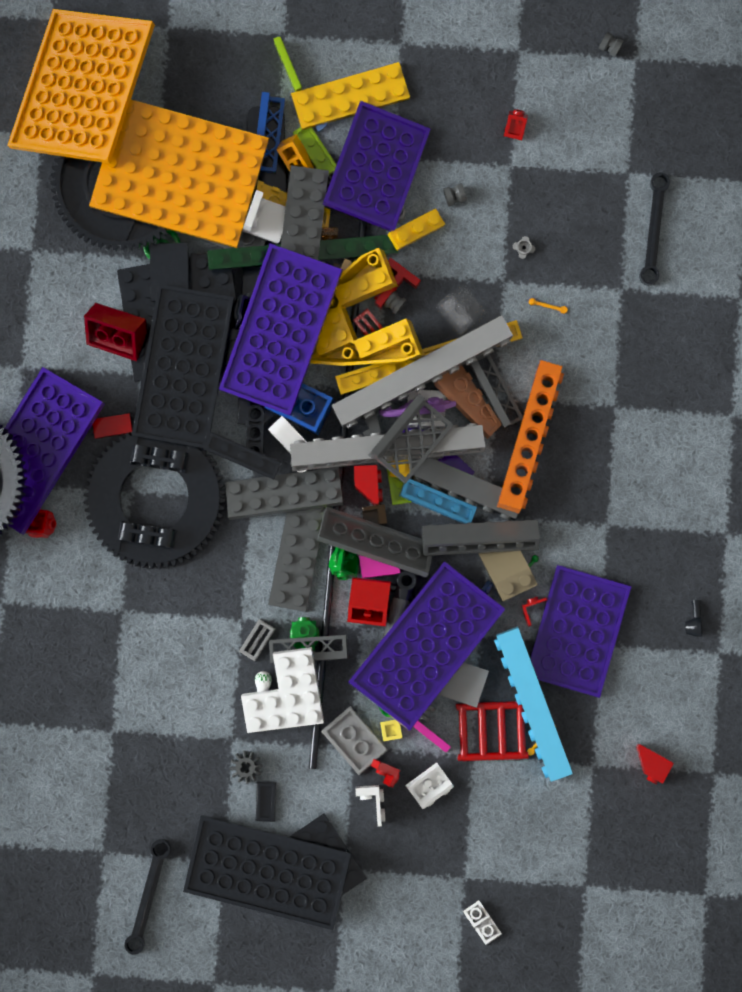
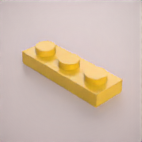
[388,208,445,251]

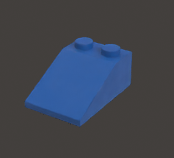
[265,384,335,435]

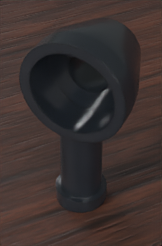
[685,600,702,637]

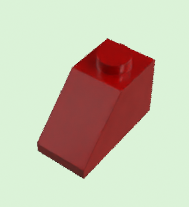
[636,744,674,785]

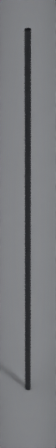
[309,219,367,769]

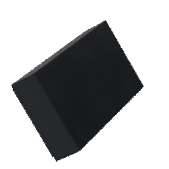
[256,782,276,822]

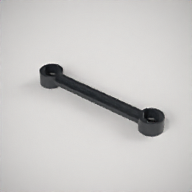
[639,172,670,286]
[124,839,171,955]

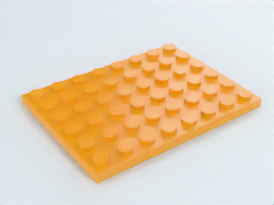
[7,9,155,163]
[89,99,269,248]

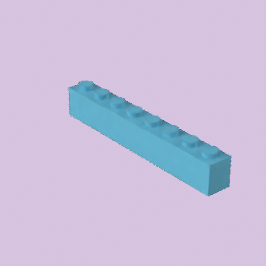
[494,626,573,782]

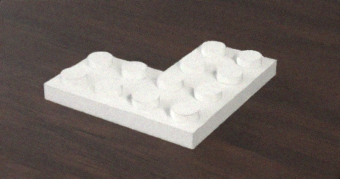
[241,647,324,733]

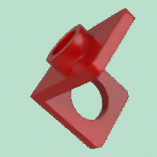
[521,596,547,627]

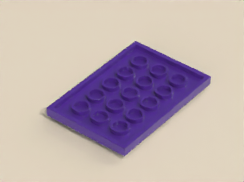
[322,101,431,231]
[530,565,631,698]

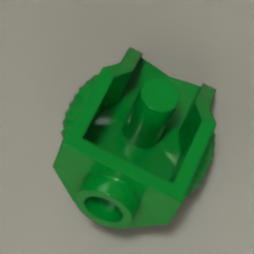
[329,547,360,580]
[290,617,320,651]

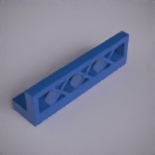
[257,92,285,173]

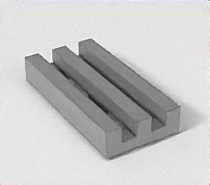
[239,619,275,661]

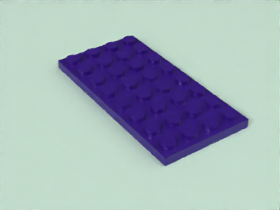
[219,243,343,416]
[5,367,105,535]
[348,561,505,731]

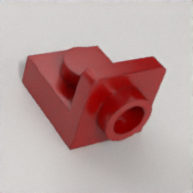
[504,109,528,140]
[371,759,400,788]

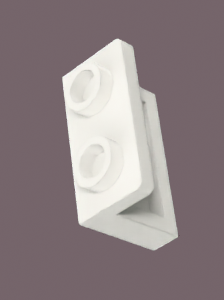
[406,763,454,809]

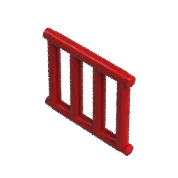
[456,701,529,761]

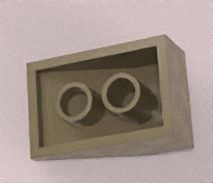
[478,551,538,602]

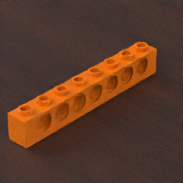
[497,360,564,514]

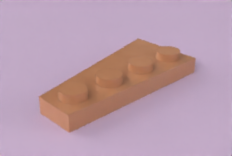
[434,365,502,439]

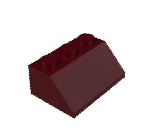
[84,302,147,361]

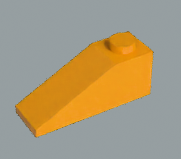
[277,134,313,171]

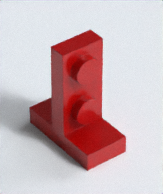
[374,257,421,310]

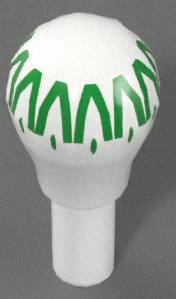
[255,671,272,692]

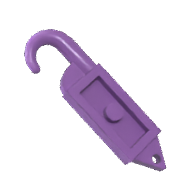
[379,397,456,417]

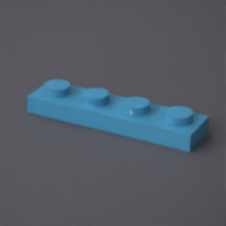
[399,479,477,524]

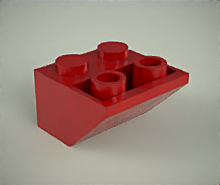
[354,465,383,506]
[347,577,391,627]

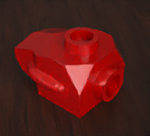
[26,509,57,538]

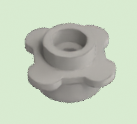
[513,236,535,259]

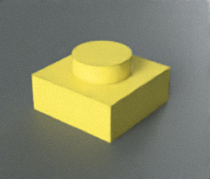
[380,720,402,741]

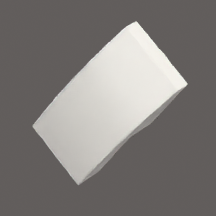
[463,901,502,945]

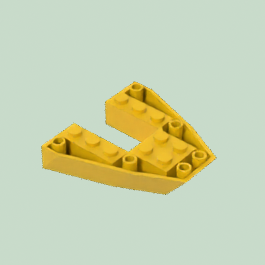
[310,248,425,366]

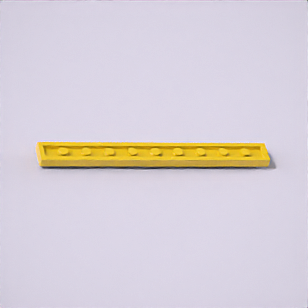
[335,320,523,395]

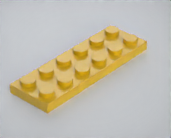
[291,62,410,130]

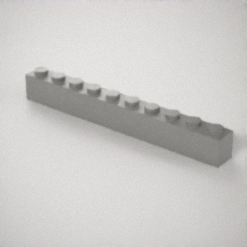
[332,315,513,428]
[290,423,485,471]

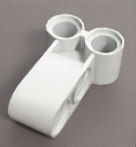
[268,416,313,472]

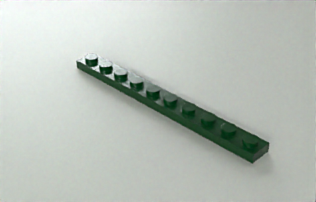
[207,235,398,270]

